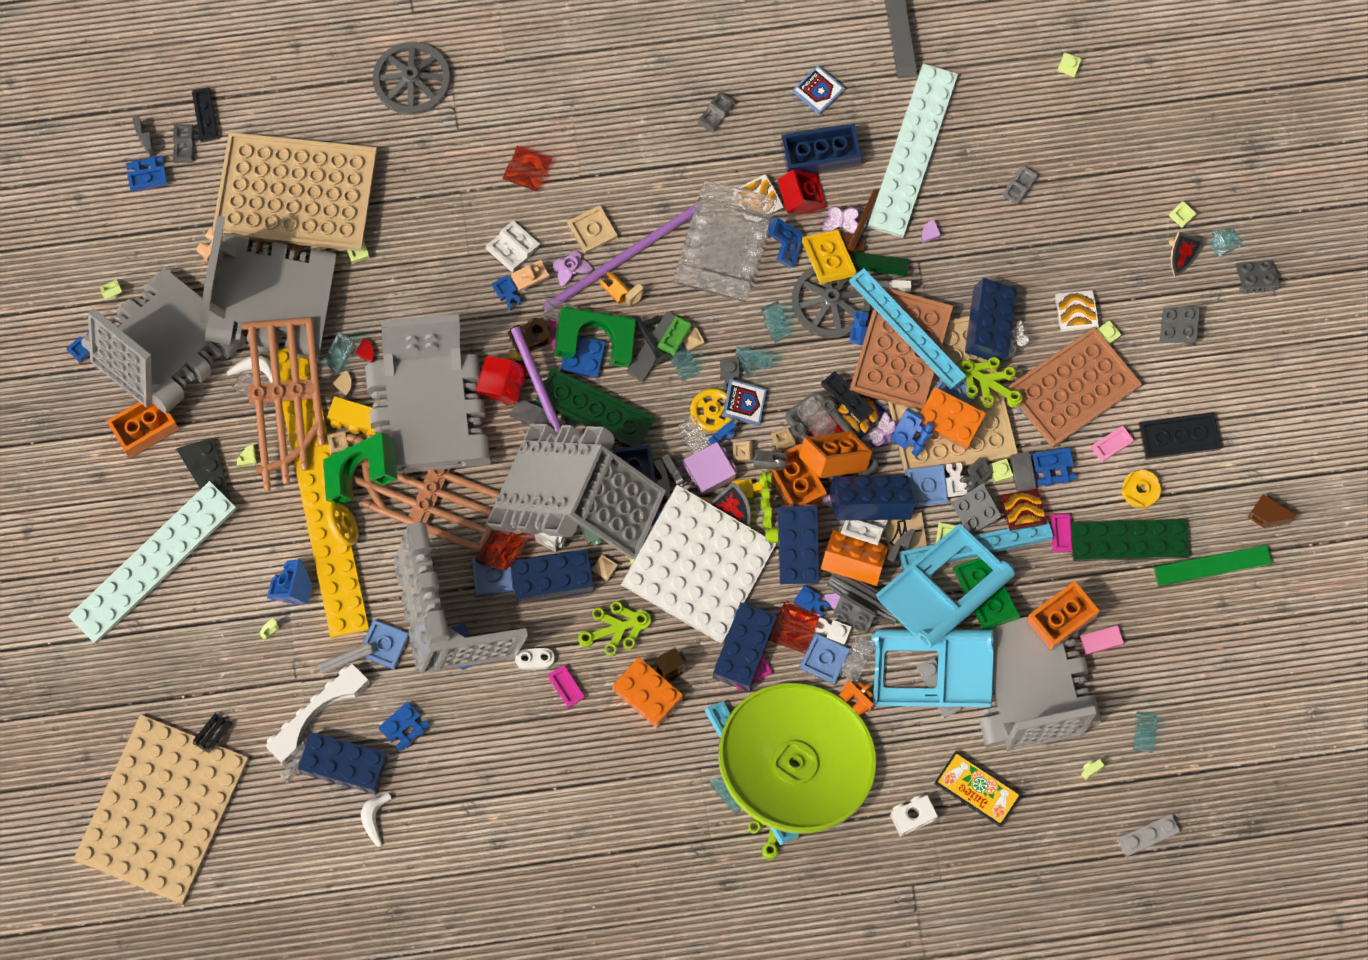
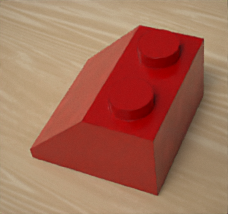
[777,169,827,215]
[475,356,527,406]

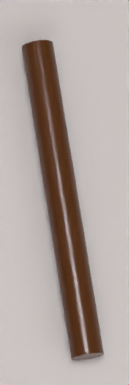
[847,189,879,251]

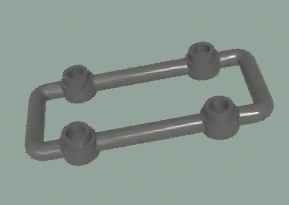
[785,392,878,481]

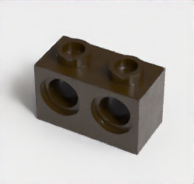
[507,317,552,357]
[655,647,687,682]

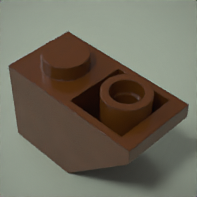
[1247,494,1296,528]

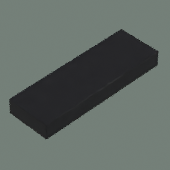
[192,87,219,143]
[821,371,874,424]

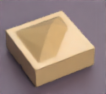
[625,284,644,307]
[683,327,705,352]
[771,427,796,451]
[326,431,349,454]
[732,441,753,462]
[591,555,618,582]

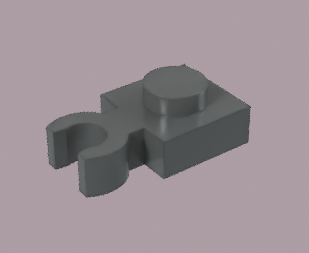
[720,359,739,392]
[662,453,687,487]
[960,457,993,491]

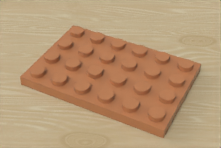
[850,286,953,411]
[1006,327,1142,448]

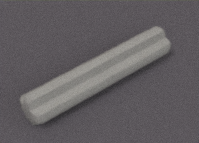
[318,643,374,674]

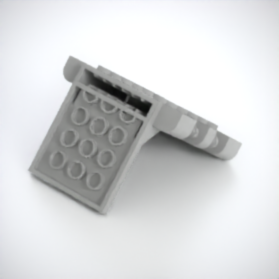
[200,216,336,361]
[82,269,245,414]
[365,314,490,473]
[486,423,666,559]
[393,522,528,674]
[967,617,1102,751]

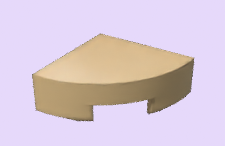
[333,370,352,397]

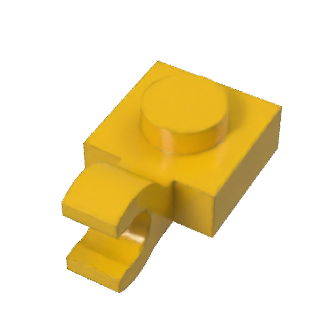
[732,479,763,500]

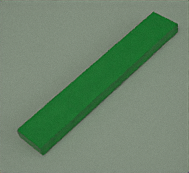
[1153,545,1272,587]

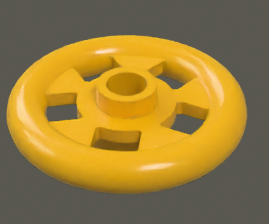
[690,388,733,432]
[327,503,359,546]

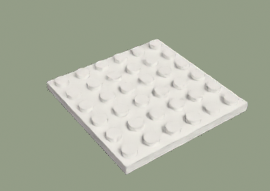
[621,485,776,644]

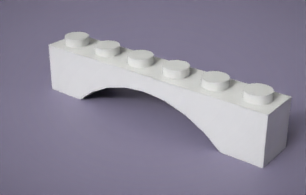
[266,664,370,766]

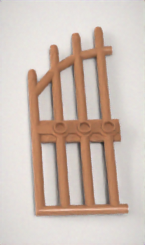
[242,317,325,492]
[346,434,500,554]

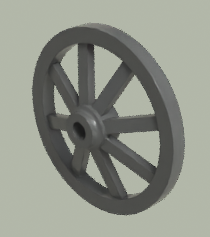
[373,42,450,115]
[792,266,870,338]

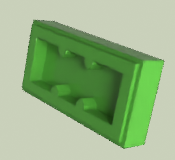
[658,316,692,356]

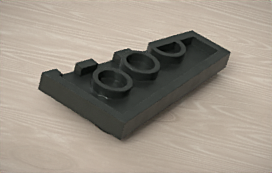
[176,438,232,503]

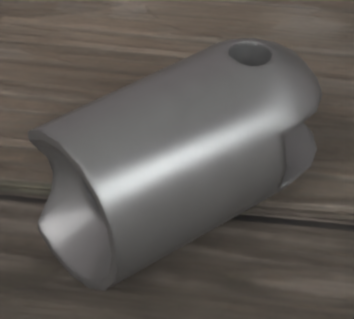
[754,450,788,470]

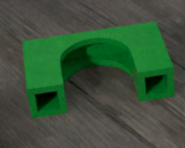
[554,306,636,368]
[323,432,398,504]

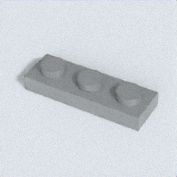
[916,658,961,719]
[1117,814,1180,857]

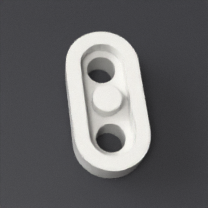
[515,648,555,670]

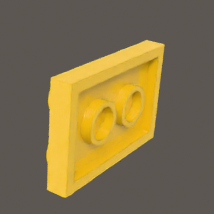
[802,230,856,284]

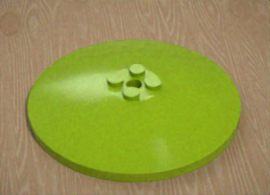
[718,683,876,834]

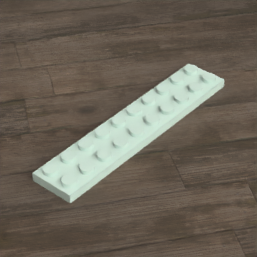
[868,63,958,238]
[68,481,237,644]

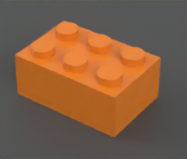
[920,387,986,450]
[107,402,179,458]
[799,431,872,478]
[766,444,827,504]
[821,530,889,586]
[1026,581,1100,651]
[612,657,683,729]

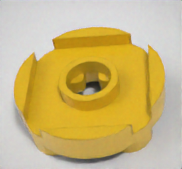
[1122,470,1161,509]

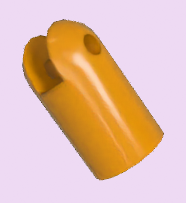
[600,272,630,304]

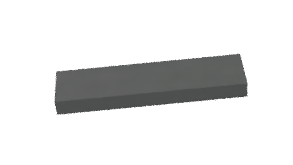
[627,311,675,383]

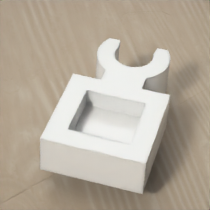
[879,280,911,294]
[945,462,967,497]
[815,618,851,646]

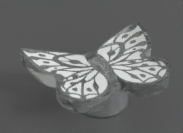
[1007,320,1031,359]

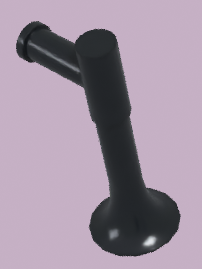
[634,315,671,365]

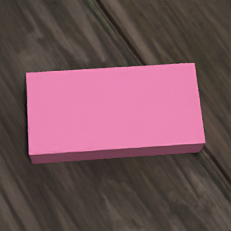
[1091,426,1134,463]
[1080,625,1124,656]

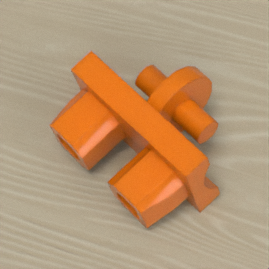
[839,680,874,716]

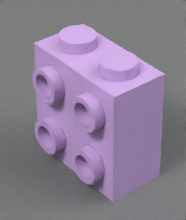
[684,442,737,497]

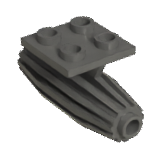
[827,573,900,634]

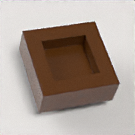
[843,234,865,254]

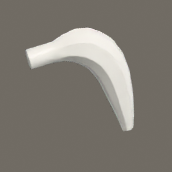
[227,355,273,383]
[361,793,392,847]

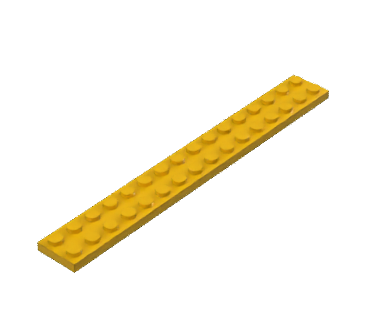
[277,348,369,639]

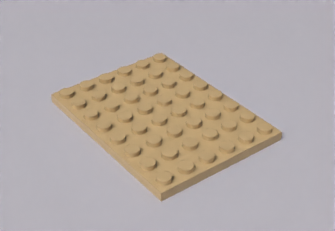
[212,132,377,251]
[887,316,1018,476]
[73,714,249,905]

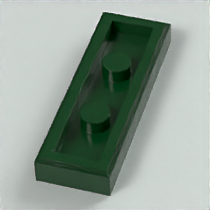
[852,252,908,276]

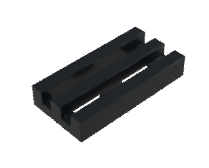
[193,713,232,753]

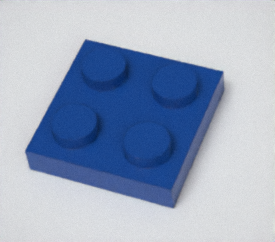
[561,336,605,379]

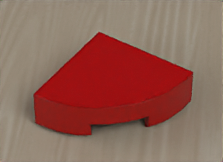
[355,338,374,363]

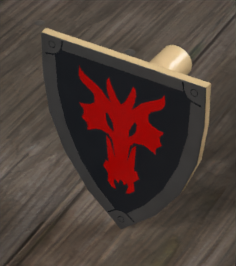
[1169,232,1204,277]
[709,482,751,526]

